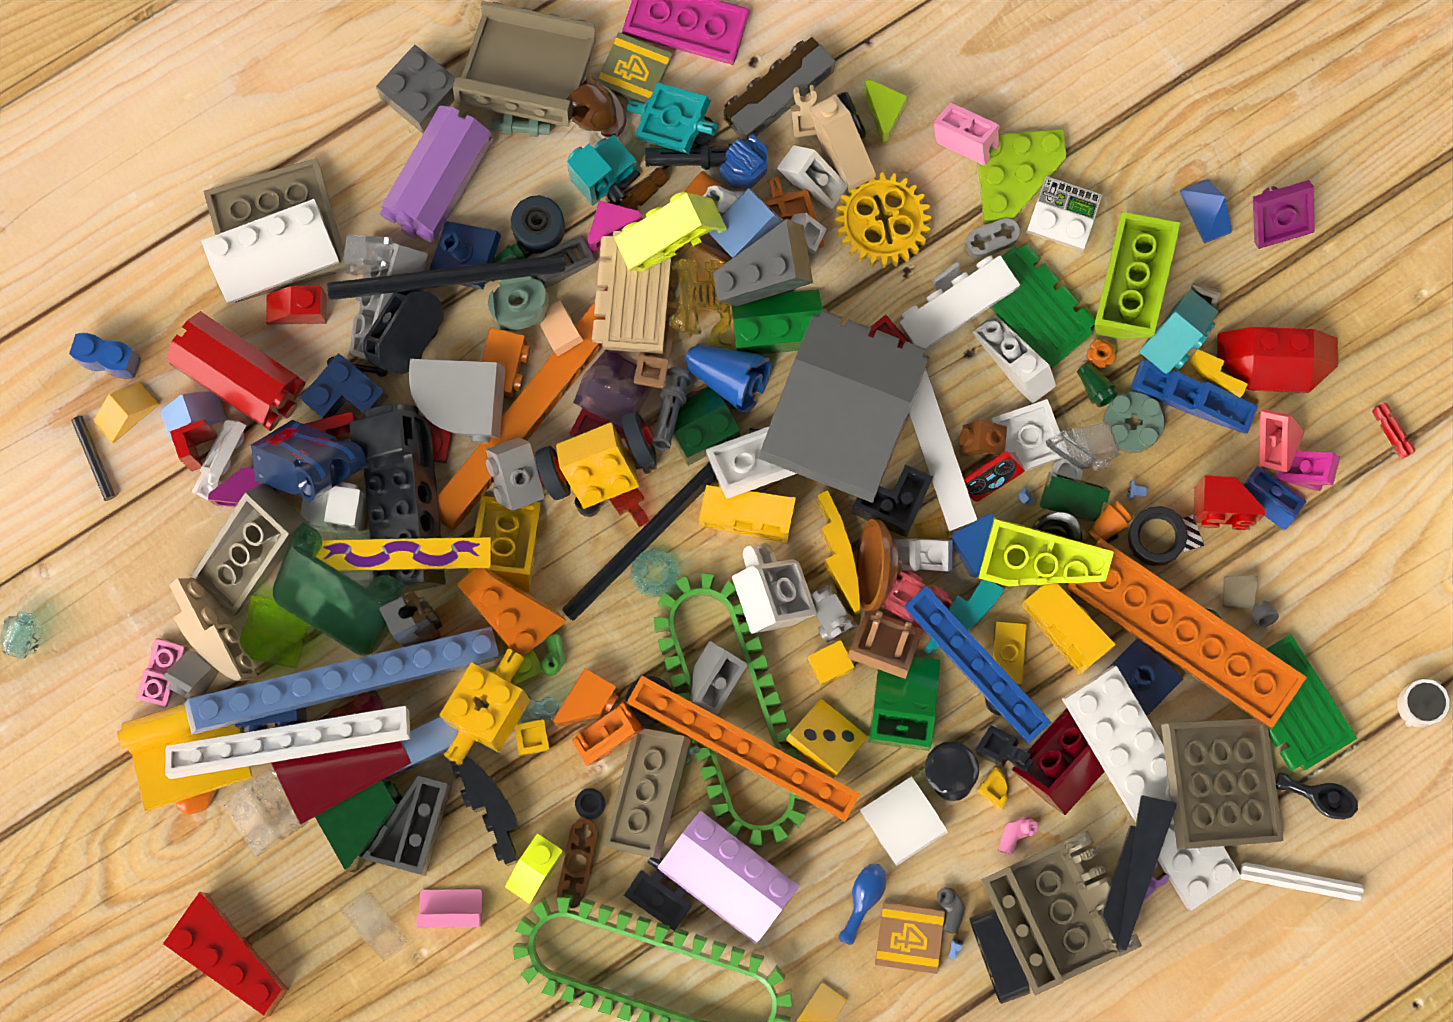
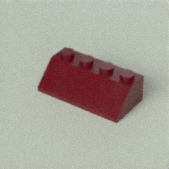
[1011,708,1105,815]

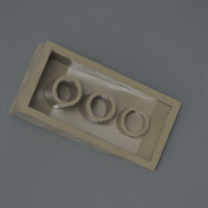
[191,484,309,616]

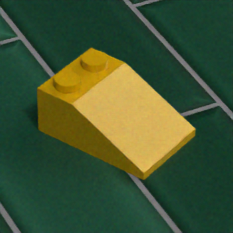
[468,495,541,593]

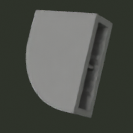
[409,359,506,443]

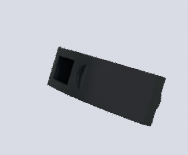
[450,756,521,866]

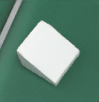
[791,213,827,254]

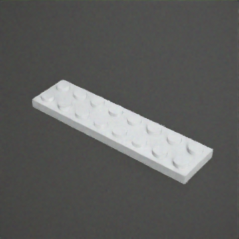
[1062,666,1241,911]

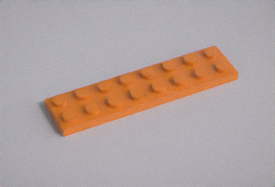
[1066,538,1307,729]

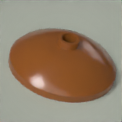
[856,519,902,611]

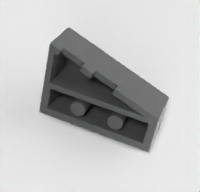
[713,219,813,306]
[362,776,452,876]

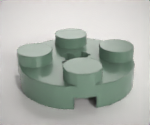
[488,276,549,331]
[1103,392,1164,453]

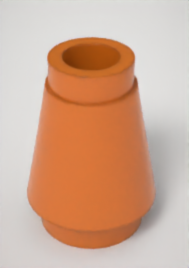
[1087,501,1133,542]

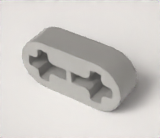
[965,218,1020,259]

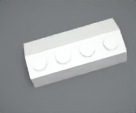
[201,199,340,304]

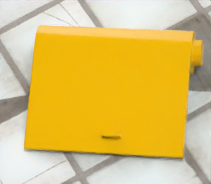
[117,703,253,812]

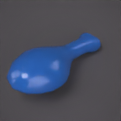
[838,864,887,945]

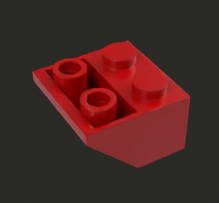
[1193,475,1265,530]

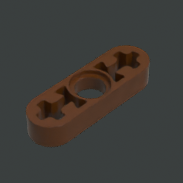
[557,819,599,909]

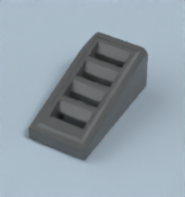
[531,236,596,289]

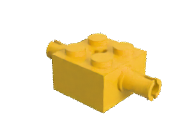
[439,649,531,765]

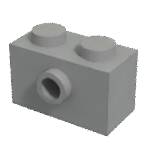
[486,437,545,511]

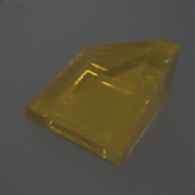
[915,516,950,540]

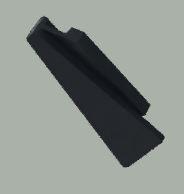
[1100,795,1177,952]

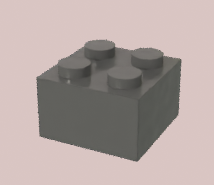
[376,44,456,134]

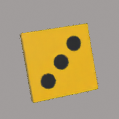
[786,699,868,778]

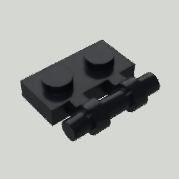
[623,857,692,932]

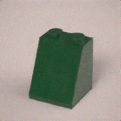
[315,779,403,873]

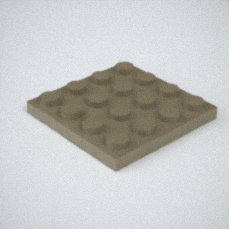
[203,158,350,303]
[1161,719,1283,850]

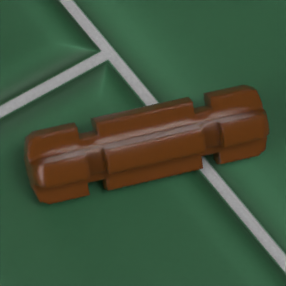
[619,167,669,211]

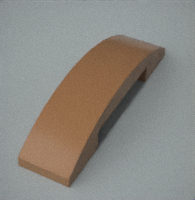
[634,281,683,388]

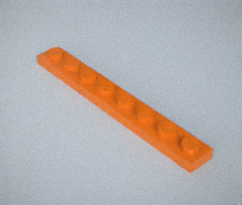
[627,676,860,822]

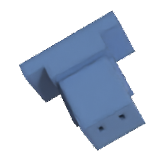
[1128,481,1147,500]
[1018,487,1036,507]
[948,938,963,960]

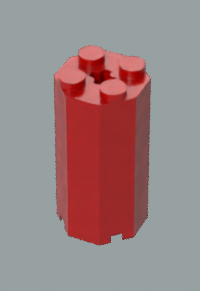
[166,311,305,431]

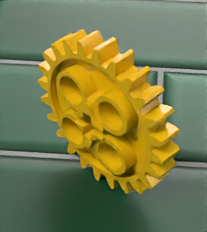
[835,172,931,268]

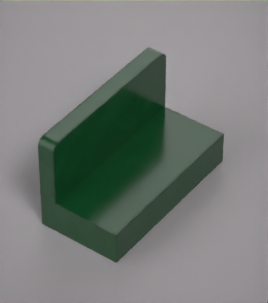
[1040,472,1111,522]

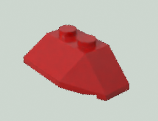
[1217,327,1338,393]

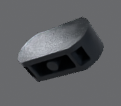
[363,290,444,374]

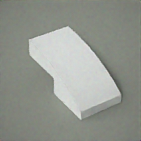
[894,538,952,571]

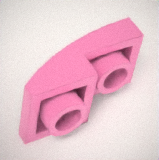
[137,638,187,707]

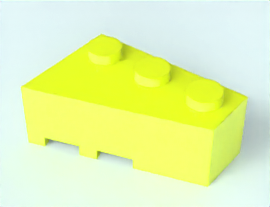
[614,192,727,272]

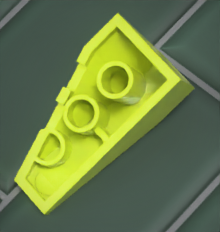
[978,517,1114,586]

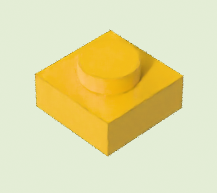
[514,719,550,756]

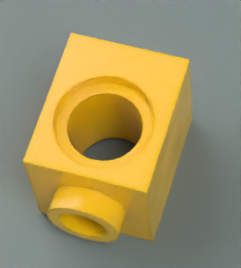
[807,640,856,687]

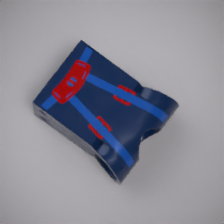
[251,420,366,502]

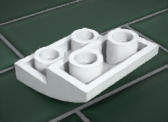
[860,776,948,866]

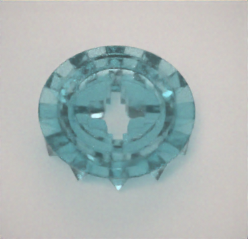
[630,549,679,597]

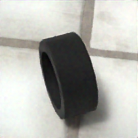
[1128,506,1188,566]

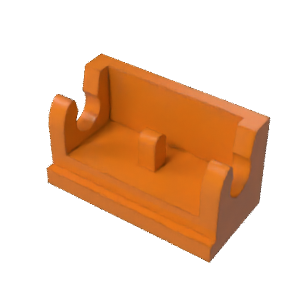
[572,702,644,766]

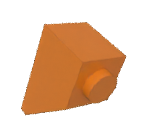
[553,668,619,727]

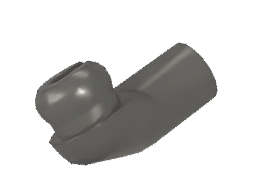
[937,887,965,935]

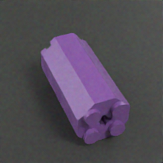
[380,106,493,242]

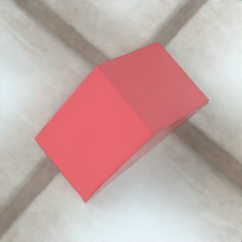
[1259,409,1304,472]

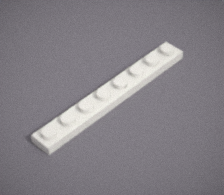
[165,706,410,779]

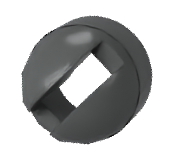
[1252,601,1279,627]

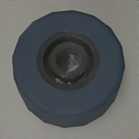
[511,195,565,253]

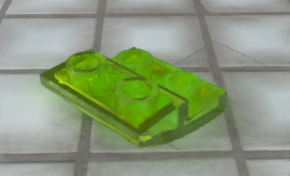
[240,594,313,668]

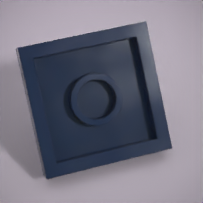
[429,221,501,290]
[1106,638,1183,716]

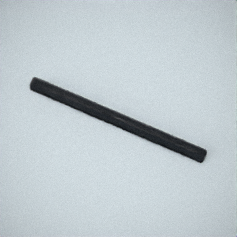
[327,255,566,300]
[562,461,717,621]

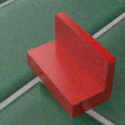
[169,419,217,471]

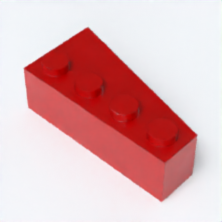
[163,892,289,1016]

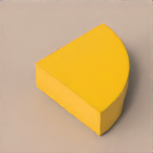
[977,767,1008,810]

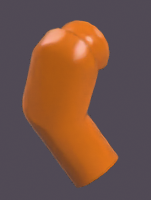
[176,789,217,815]

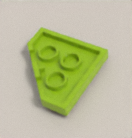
[977,129,1066,224]

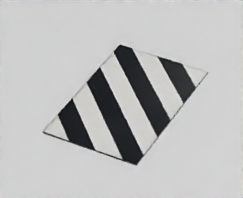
[1182,515,1204,552]

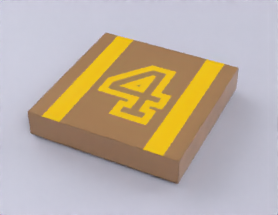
[875,902,945,974]

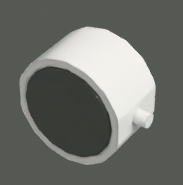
[1397,679,1450,728]

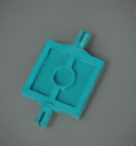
[627,83,718,154]

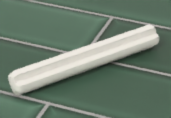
[1239,862,1363,901]

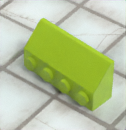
[1095,211,1181,340]

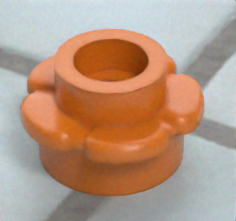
[1087,339,1116,368]

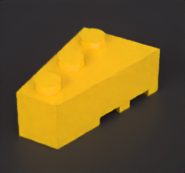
[699,483,796,544]
[1021,583,1116,676]

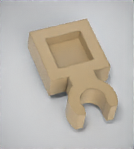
[791,85,818,137]

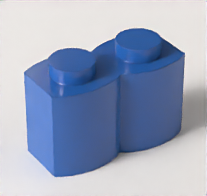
[69,333,141,379]

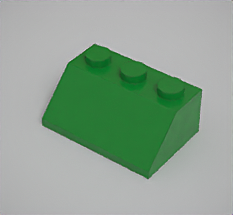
[731,289,823,355]

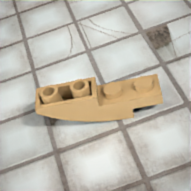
[169,578,258,681]

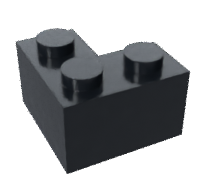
[852,464,933,538]

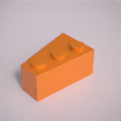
[457,568,567,657]

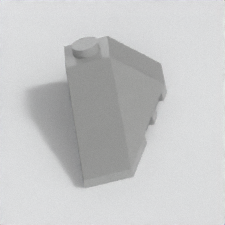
[350,235,428,360]

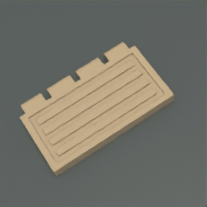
[592,231,672,354]

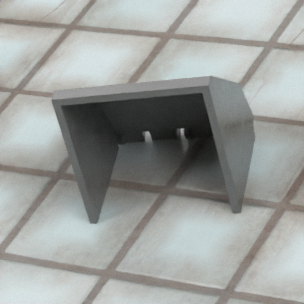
[758,309,929,503]

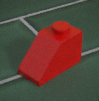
[266,286,327,325]

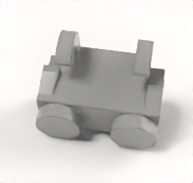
[811,584,859,643]

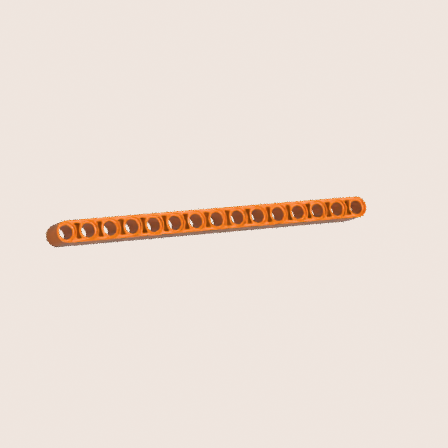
[438,171,727,530]

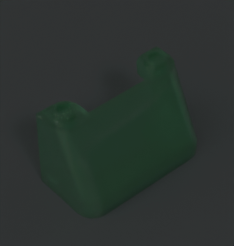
[273,522,406,656]

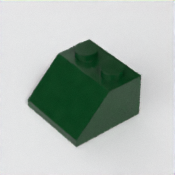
[659,387,740,466]

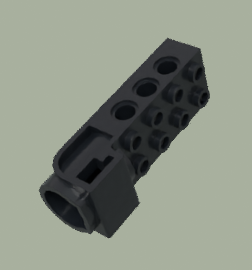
[350,404,446,595]

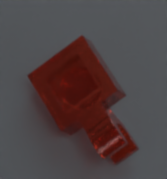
[608,488,649,528]

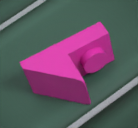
[1276,451,1340,491]

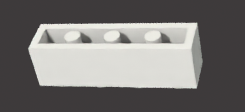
[900,255,1020,350]

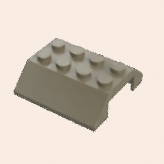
[981,831,1142,996]

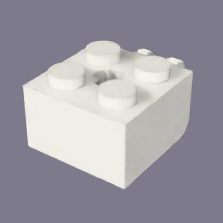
[732,543,817,634]

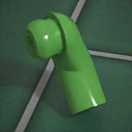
[541,634,566,676]

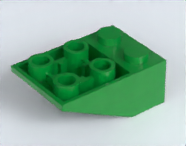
[868,656,940,751]

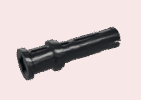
[645,143,733,170]

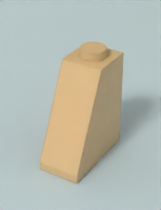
[810,94,876,190]

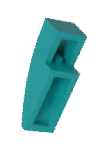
[924,579,1005,654]

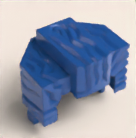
[719,134,768,189]

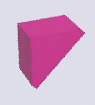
[588,201,643,253]

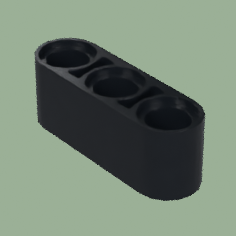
[969,909,1030,1004]

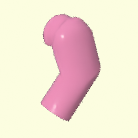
[998,817,1038,855]

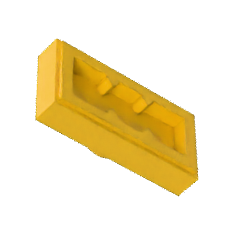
[992,622,1026,686]

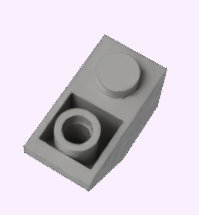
[163,650,219,699]

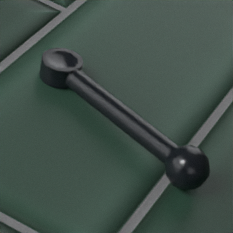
[327,357,388,377]

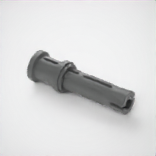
[652,367,692,451]

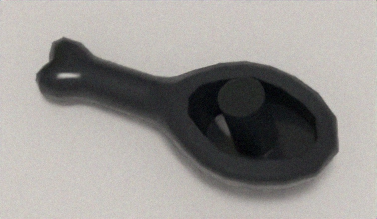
[1275,772,1358,820]

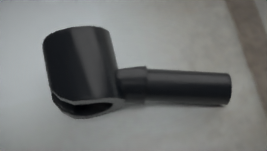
[607,170,640,205]

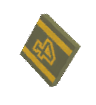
[597,32,672,104]

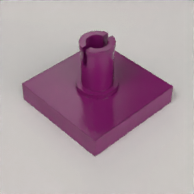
[1253,180,1315,249]

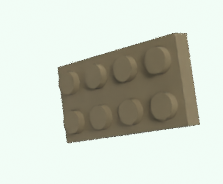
[604,728,691,860]

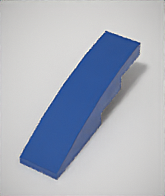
[1130,360,1258,434]

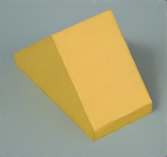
[93,382,160,443]

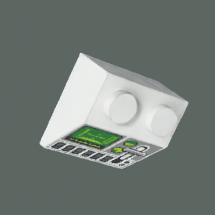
[1026,176,1102,251]

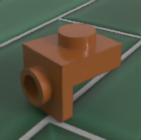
[959,420,1007,457]

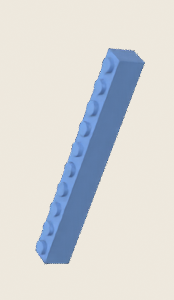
[184,627,499,734]

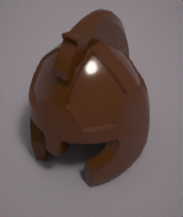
[566,75,627,138]

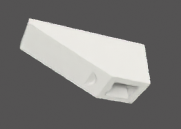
[973,315,1056,403]

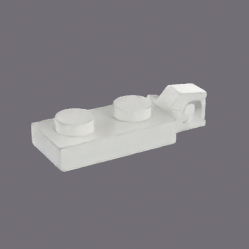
[192,419,246,501]

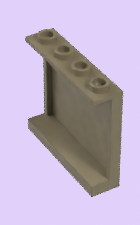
[453,1,596,127]

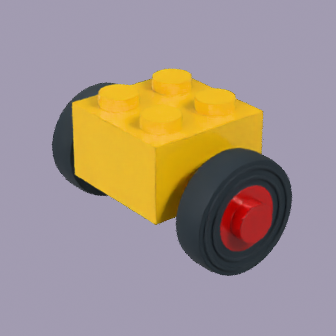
[535,411,656,509]

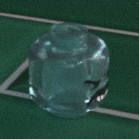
[0,611,43,658]

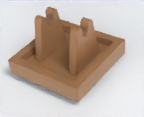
[848,610,923,679]

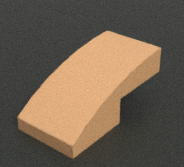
[540,300,583,356]

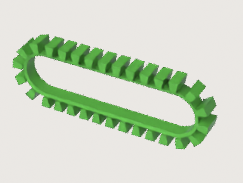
[654,573,807,847]
[513,894,793,1022]

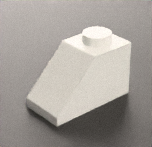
[777,145,848,209]

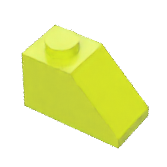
[505,833,565,904]

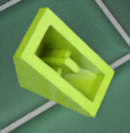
[863,79,907,144]

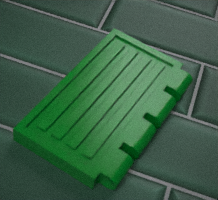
[990,243,1096,370]
[1266,634,1358,771]

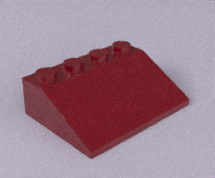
[271,690,412,824]

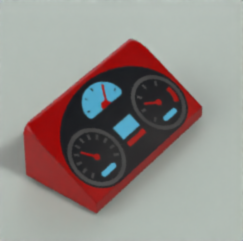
[963,451,1025,502]

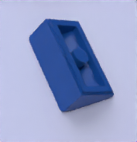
[1243,465,1306,530]

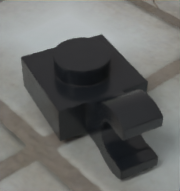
[975,725,1033,772]

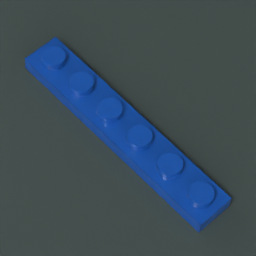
[903,586,1052,743]

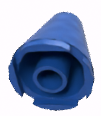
[685,343,771,413]

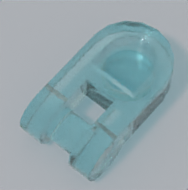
[522,695,560,720]

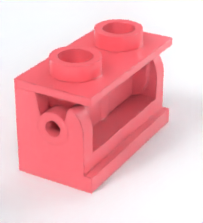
[881,571,953,633]

